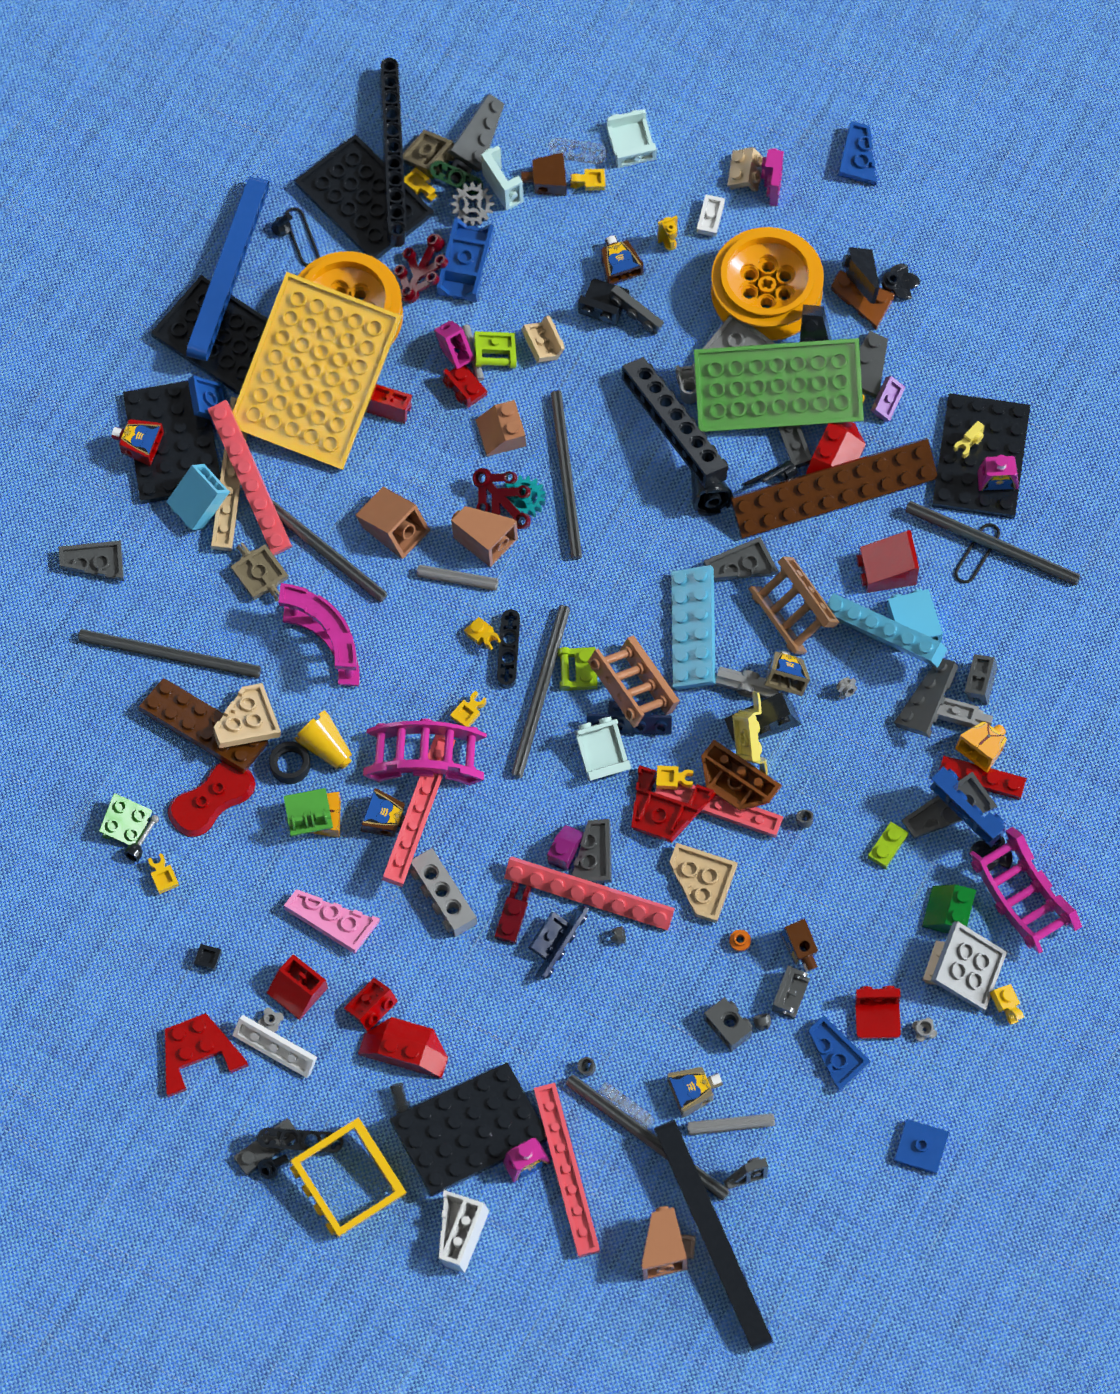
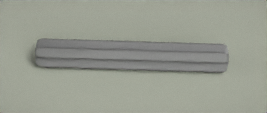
[417,565,499,591]
[687,1113,775,1135]

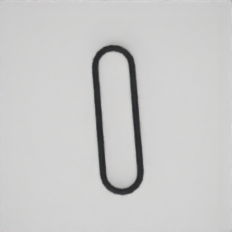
[285,207,320,266]
[955,523,1000,583]

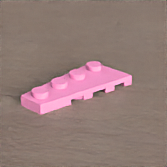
[284,889,380,954]

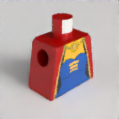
[111,419,164,466]

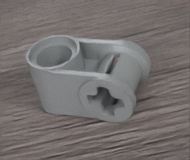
[675,363,697,404]

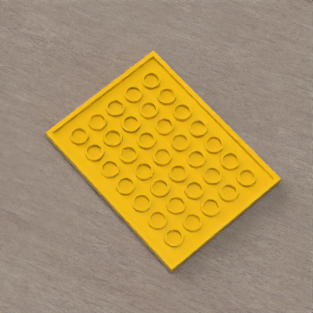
[233,271,402,470]

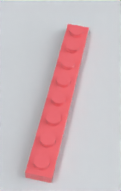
[208,400,292,556]
[382,734,456,887]
[504,856,675,930]
[534,1083,600,1258]

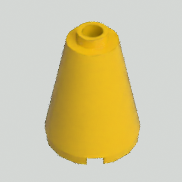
[294,710,352,769]

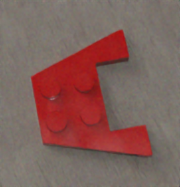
[631,765,716,843]
[165,1013,249,1098]

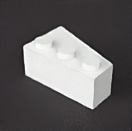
[439,1190,489,1273]

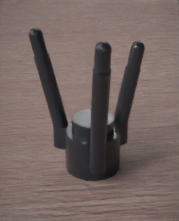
[744,460,798,486]

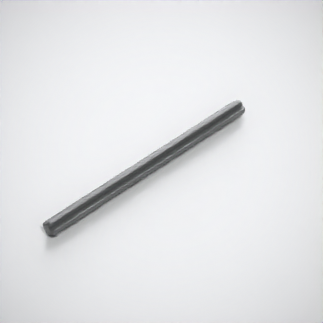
[551,390,582,560]
[271,499,387,602]
[906,501,1080,585]
[511,605,570,778]
[78,629,261,678]
[566,1075,729,1200]

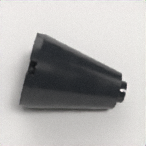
[691,471,734,516]

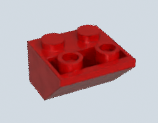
[267,954,328,1020]

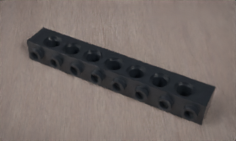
[622,357,728,488]

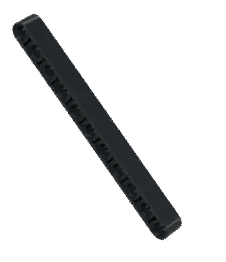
[380,57,406,247]
[654,1119,773,1351]

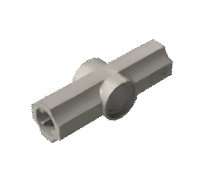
[715,667,780,699]

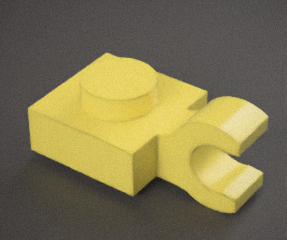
[954,421,984,458]

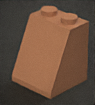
[355,487,430,559]
[451,506,518,567]
[642,1206,687,1280]

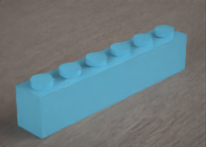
[827,593,947,668]

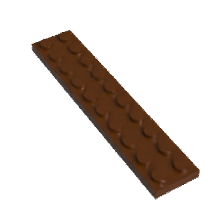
[730,438,938,538]

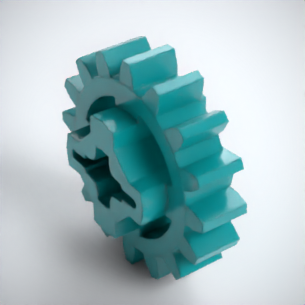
[503,475,546,520]

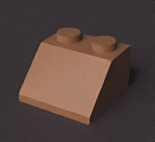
[476,400,526,457]

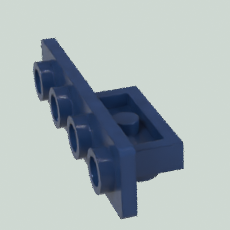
[587,701,672,735]
[528,906,589,980]

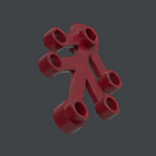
[394,234,448,304]
[472,468,531,530]

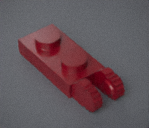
[494,882,531,944]

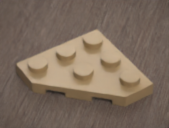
[213,683,281,748]
[669,843,738,923]

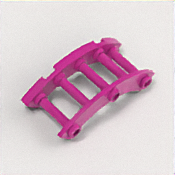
[278,583,360,687]
[363,718,487,786]
[970,827,1082,954]

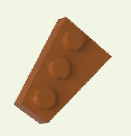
[831,270,895,330]

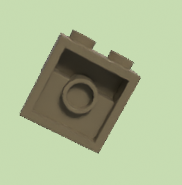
[403,129,455,179]

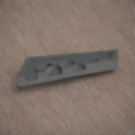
[447,94,504,172]

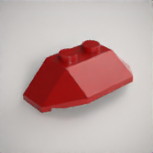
[806,422,866,474]
[358,1017,448,1079]

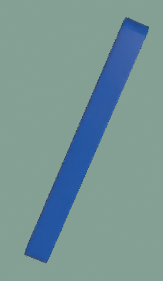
[186,176,270,361]

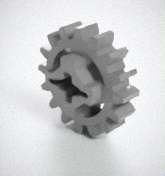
[451,182,494,226]

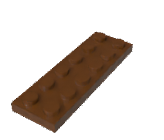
[139,678,268,774]

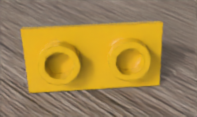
[658,216,677,250]

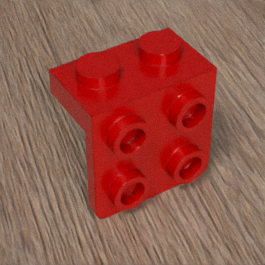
[855,986,901,1039]

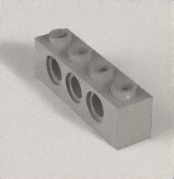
[409,848,477,937]

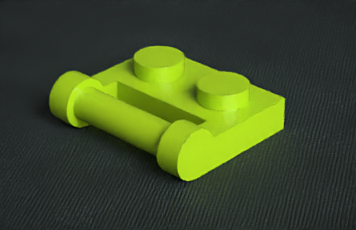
[473,331,517,369]
[558,647,598,691]

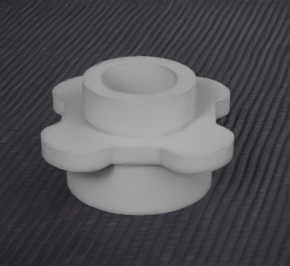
[836,678,857,699]
[258,1008,284,1032]
[912,1018,937,1042]

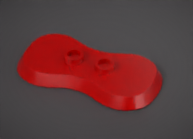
[168,761,256,837]

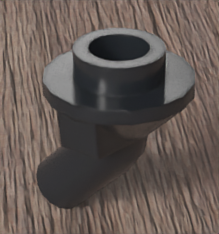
[271,213,293,237]
[258,1154,289,1179]

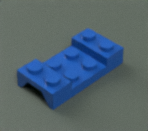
[436,218,495,302]
[930,766,1005,847]

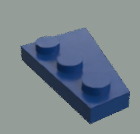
[838,121,878,186]

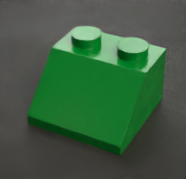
[922,884,976,934]

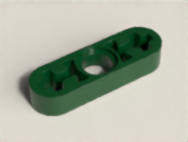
[427,160,483,196]

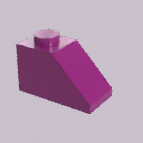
[547,825,584,871]

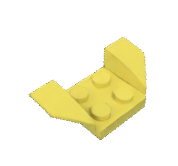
[732,691,768,775]

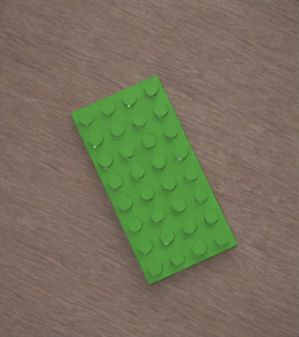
[694,338,864,432]

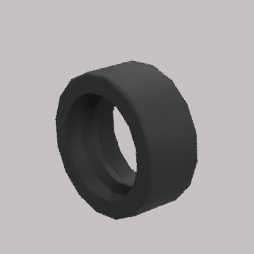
[269,741,310,784]

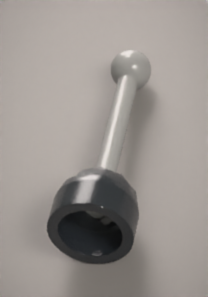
[124,815,159,862]

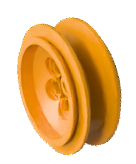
[711,227,824,341]
[298,251,403,345]

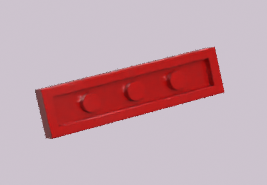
[940,755,1026,800]

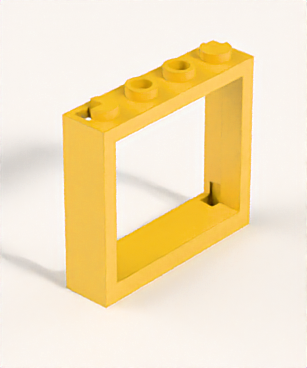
[289,1117,407,1238]

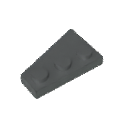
[860,331,888,398]
[704,537,778,581]
[59,540,124,581]
[572,819,612,884]

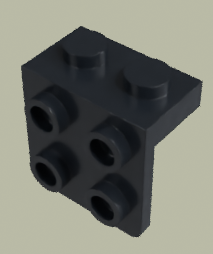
[578,279,629,326]

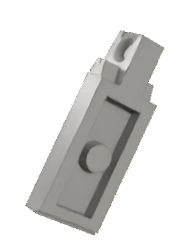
[937,698,993,728]

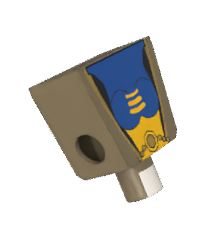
[764,651,810,696]
[667,1067,723,1118]

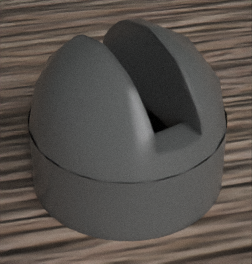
[796,809,814,828]
[610,926,626,944]
[753,1013,771,1031]
[577,1057,596,1076]

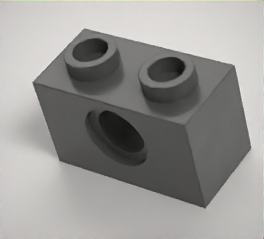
[704,997,753,1052]

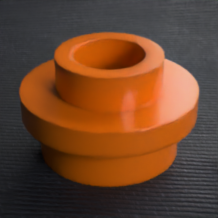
[729,930,751,951]

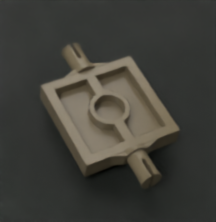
[230,543,289,601]

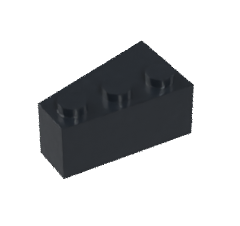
[800,305,832,342]

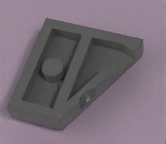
[724,1157,768,1189]

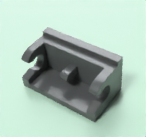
[964,654,998,705]
[772,965,810,1019]

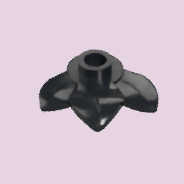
[881,264,921,300]
[970,837,1012,871]

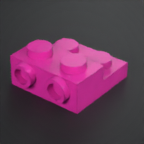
[761,148,784,206]

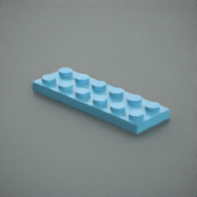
[671,565,716,690]

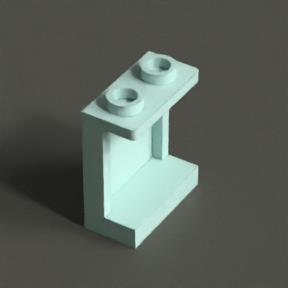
[606,110,657,168]
[481,146,524,211]
[574,716,631,781]

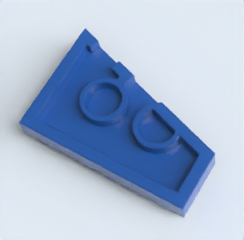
[808,1015,870,1092]

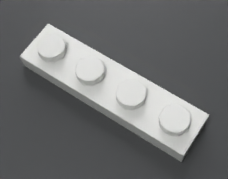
[232,1015,317,1078]

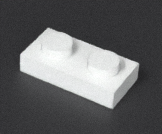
[696,195,725,237]

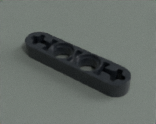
[497,609,520,689]
[257,1128,344,1152]

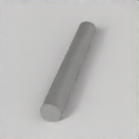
[462,325,484,381]

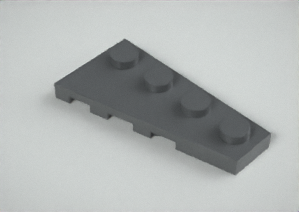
[894,658,958,738]
[902,772,997,839]

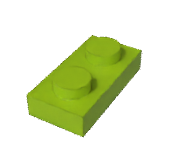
[868,822,909,869]

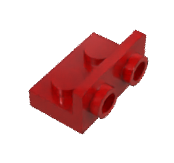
[442,365,488,408]
[344,978,398,1031]

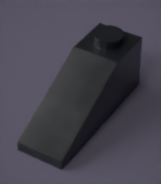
[842,247,879,304]

